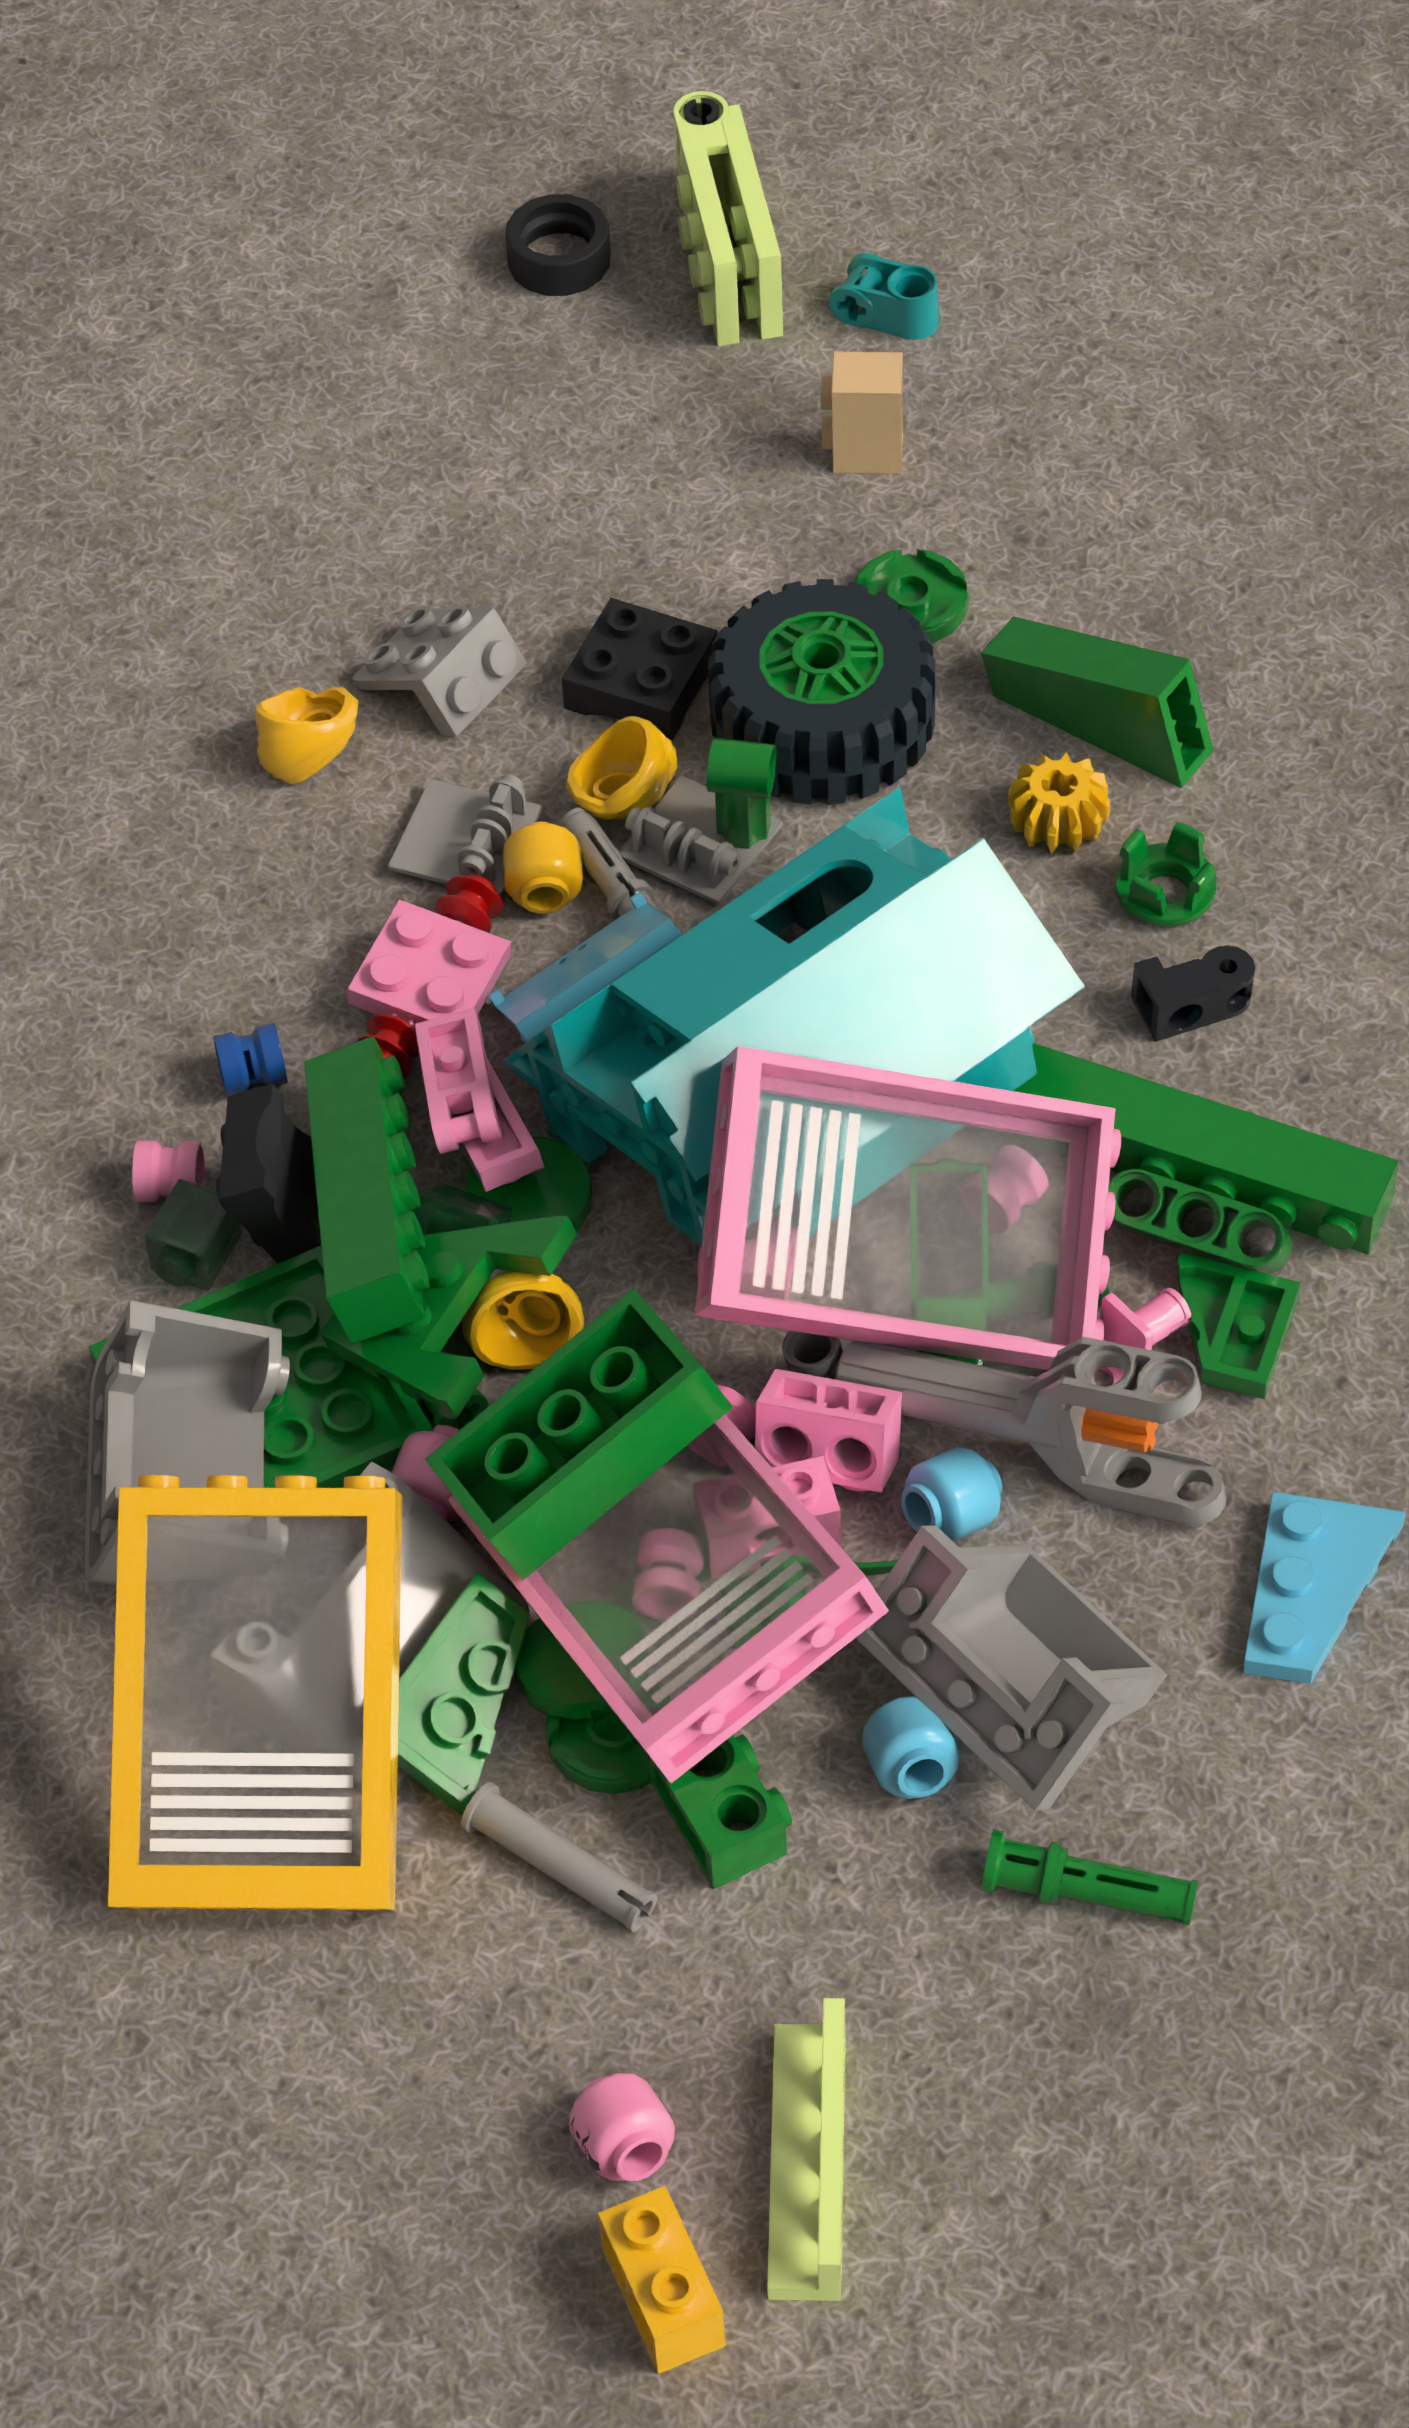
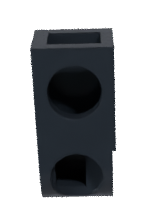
[1131,945,1255,1042]

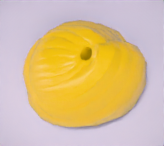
[255,687,358,785]
[566,716,677,820]
[461,1271,585,1370]

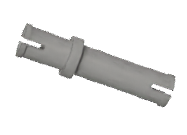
[558,807,660,920]

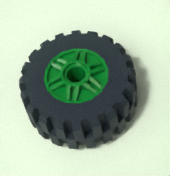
[708,579,935,805]

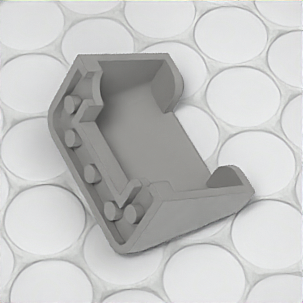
[84,1300,290,1586]

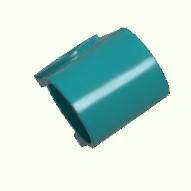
[828,253,940,340]

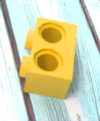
[598,2186,726,2374]

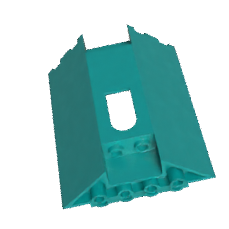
[500,786,1085,1247]

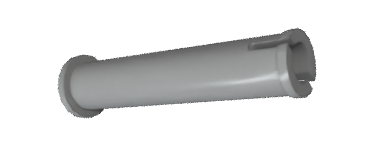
[461,1782,658,1933]

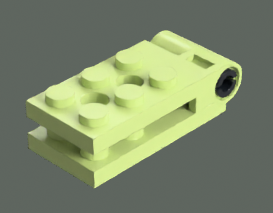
[674,91,783,346]

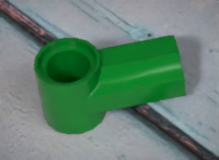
[706,737,776,849]

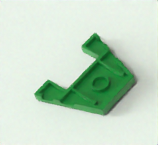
[320,1215,578,1419]

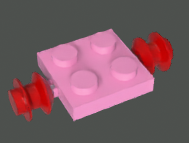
[347,875,511,1078]

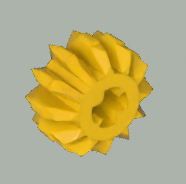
[1008,751,1110,855]

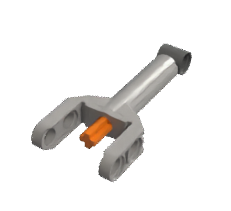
[782,1331,1227,1525]

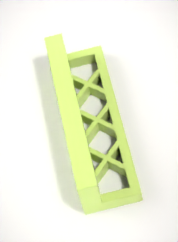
[767,1998,846,2301]

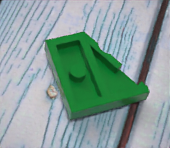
[1177,1252,1301,1400]

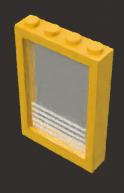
[108,1475,402,1910]

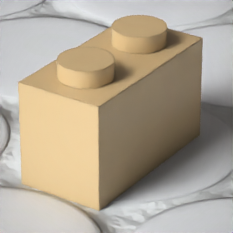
[821,351,903,474]

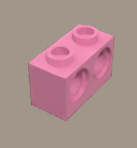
[755,1369,902,1493]

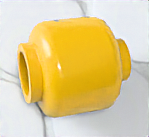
[502,822,583,914]

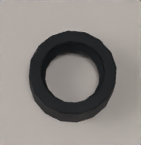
[505,194,611,296]

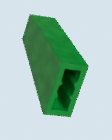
[981,616,1214,788]

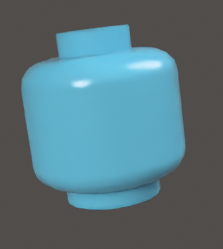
[901,1447,1002,1542]
[862,1696,960,1799]

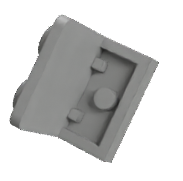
[353,606,527,737]

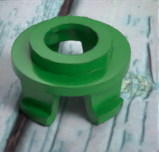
[1115,822,1217,926]

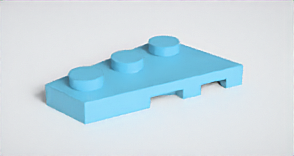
[1243,1492,1406,1684]

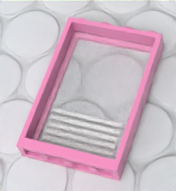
[694,1046,1121,1370]
[447,1415,889,1783]

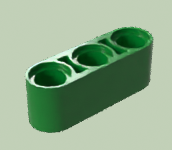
[1108,1169,1292,1274]

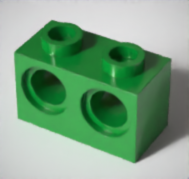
[648,1734,792,1889]

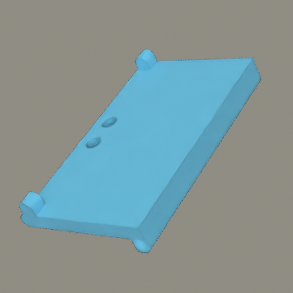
[488,891,682,1043]

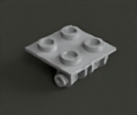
[388,774,542,897]
[619,775,783,905]

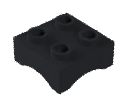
[562,598,718,742]
[216,1084,321,1264]

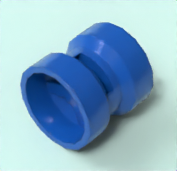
[213,1023,288,1096]

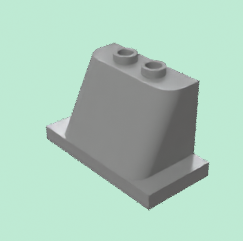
[856,1525,1167,1811]

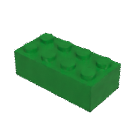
[425,1288,733,1580]

